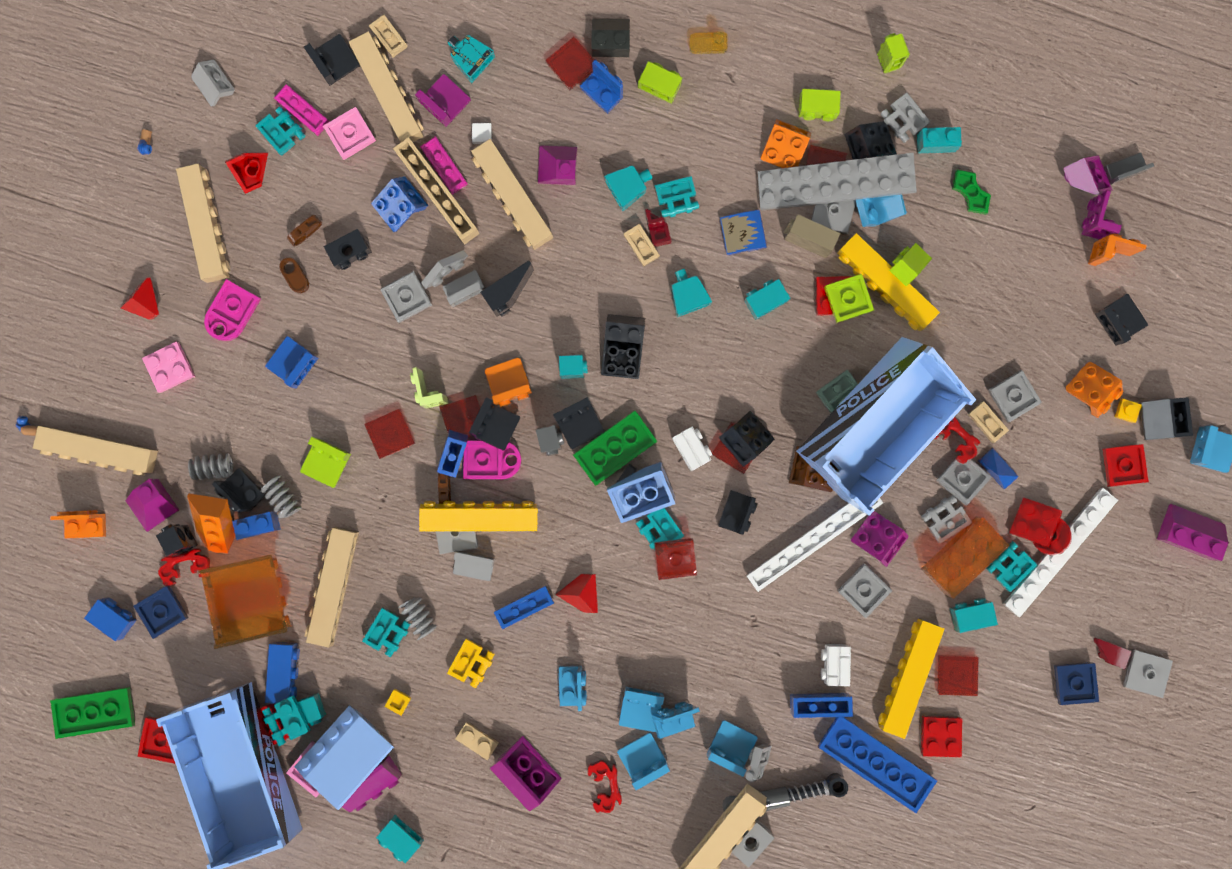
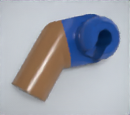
[137,129,152,155]
[16,416,38,436]

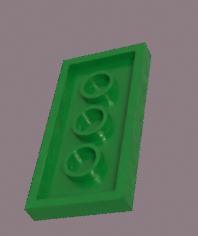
[573,411,658,486]
[50,687,135,739]

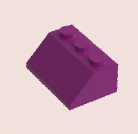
[1157,504,1229,561]
[490,736,562,811]
[342,756,402,813]

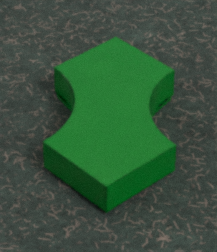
[952,170,991,215]

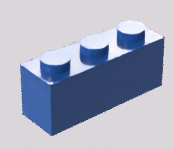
[265,642,300,704]
[790,693,853,718]

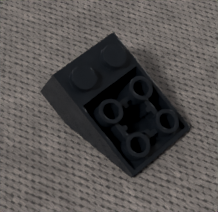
[601,314,646,379]

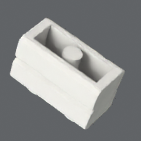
[672,426,712,472]
[821,644,851,686]

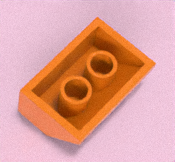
[187,493,235,554]

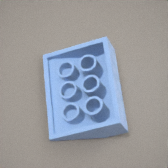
[294,705,393,810]

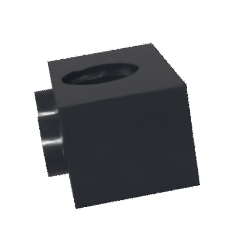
[323,229,372,270]

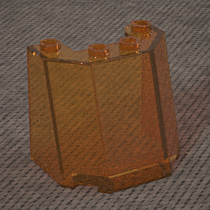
[198,554,291,649]

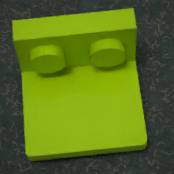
[300,437,351,488]

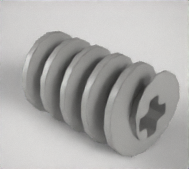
[188,453,233,480]
[261,476,302,518]
[398,597,437,641]

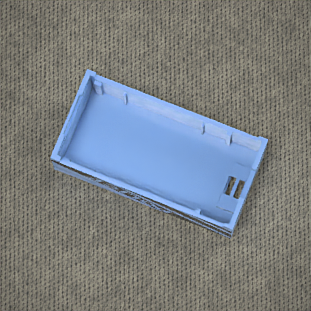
[797,337,976,516]
[156,682,303,869]

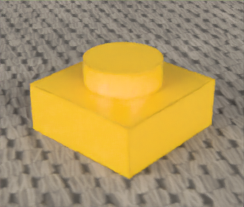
[1115,399,1141,423]
[384,688,412,716]

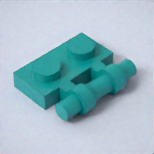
[255,107,306,156]
[655,176,699,218]
[635,508,684,554]
[985,541,1037,592]
[362,607,411,657]
[262,695,310,746]

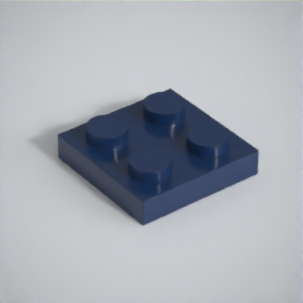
[133,586,189,639]
[1054,662,1099,705]

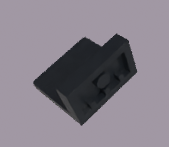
[304,34,360,86]
[844,121,897,160]
[1095,294,1148,346]
[469,397,520,451]
[553,397,605,449]
[719,411,775,467]
[212,468,266,512]
[718,490,758,535]

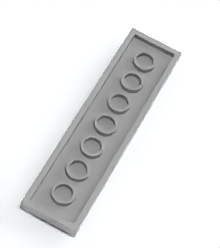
[758,153,916,211]

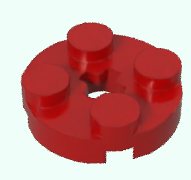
[1033,518,1072,555]

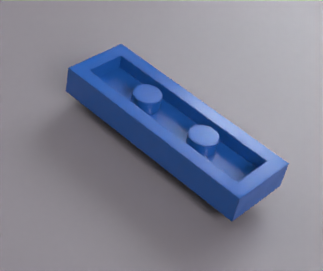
[494,586,554,630]

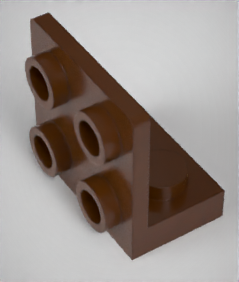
[789,446,837,492]

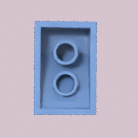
[607,462,675,523]

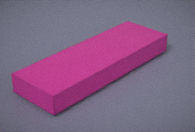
[274,84,329,136]
[420,136,468,195]

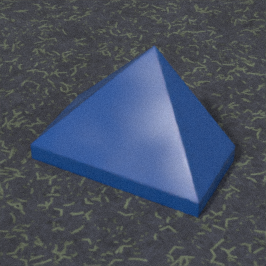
[978,448,1019,489]

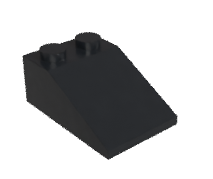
[480,260,534,317]

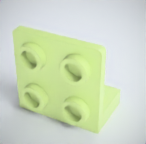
[410,367,449,409]

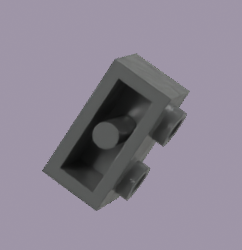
[536,425,564,456]

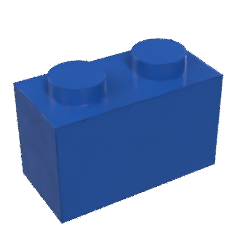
[437,430,468,478]
[232,511,281,540]
[84,598,137,641]

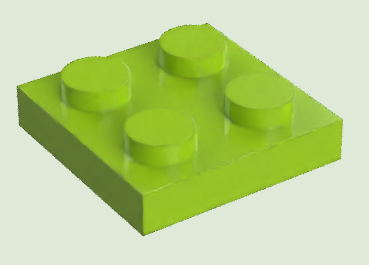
[824,274,874,323]

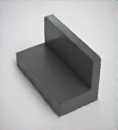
[1104,153,1154,185]

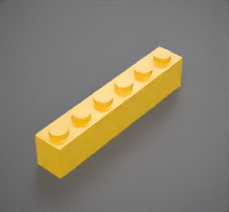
[837,233,940,331]
[419,501,538,532]
[878,619,944,739]

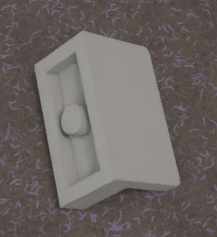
[191,60,235,107]
[443,270,486,307]
[453,551,495,581]

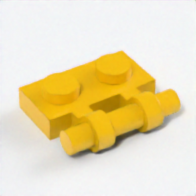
[447,638,495,688]

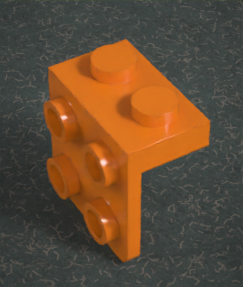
[485,358,532,407]
[1066,362,1123,418]

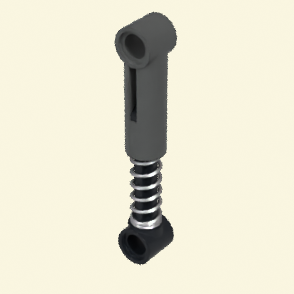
[722,773,848,812]

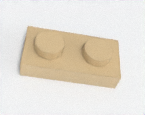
[369,15,408,58]
[623,224,660,267]
[968,401,1009,443]
[456,722,499,760]

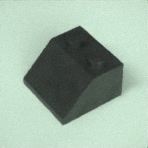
[591,19,630,57]

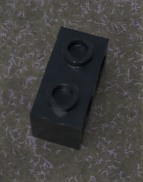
[156,524,198,556]

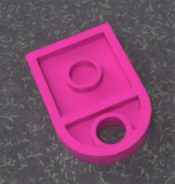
[204,279,261,341]
[463,441,522,479]

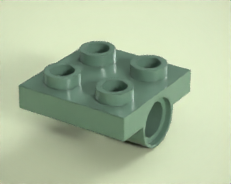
[815,369,858,413]

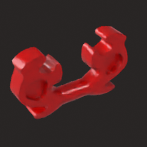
[934,417,980,464]
[158,549,211,586]
[588,760,622,813]

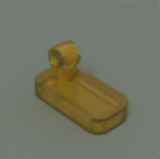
[689,31,728,54]

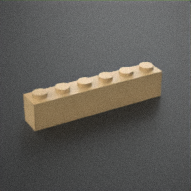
[349,31,424,142]
[393,137,480,245]
[471,139,553,250]
[176,164,230,283]
[33,426,158,476]
[305,527,359,647]
[679,784,767,869]

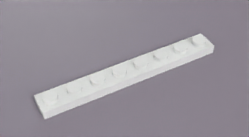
[1003,488,1118,617]
[746,498,883,592]

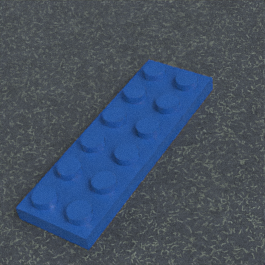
[818,717,937,813]

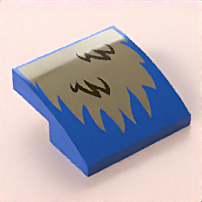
[720,210,767,256]

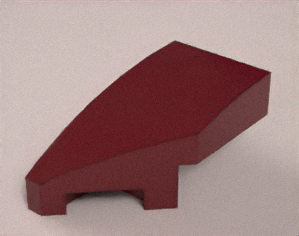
[645,209,671,247]
[1094,637,1132,669]

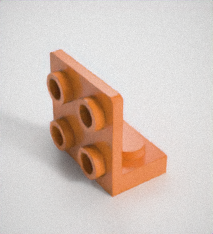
[761,119,811,168]
[1088,234,1147,266]
[50,510,106,539]

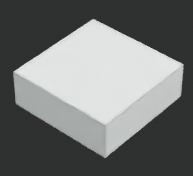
[472,123,492,144]

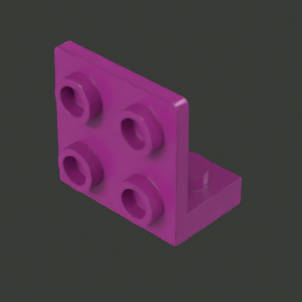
[415,74,471,127]
[1082,190,1122,240]
[851,511,909,567]

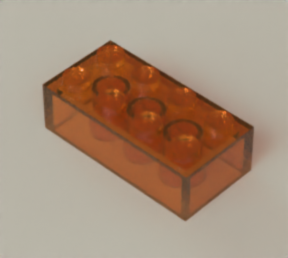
[921,517,1010,599]

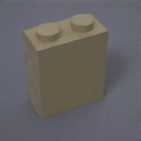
[784,214,840,258]

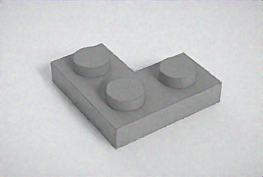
[421,250,468,289]

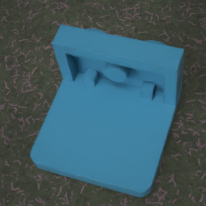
[1190,425,1232,473]

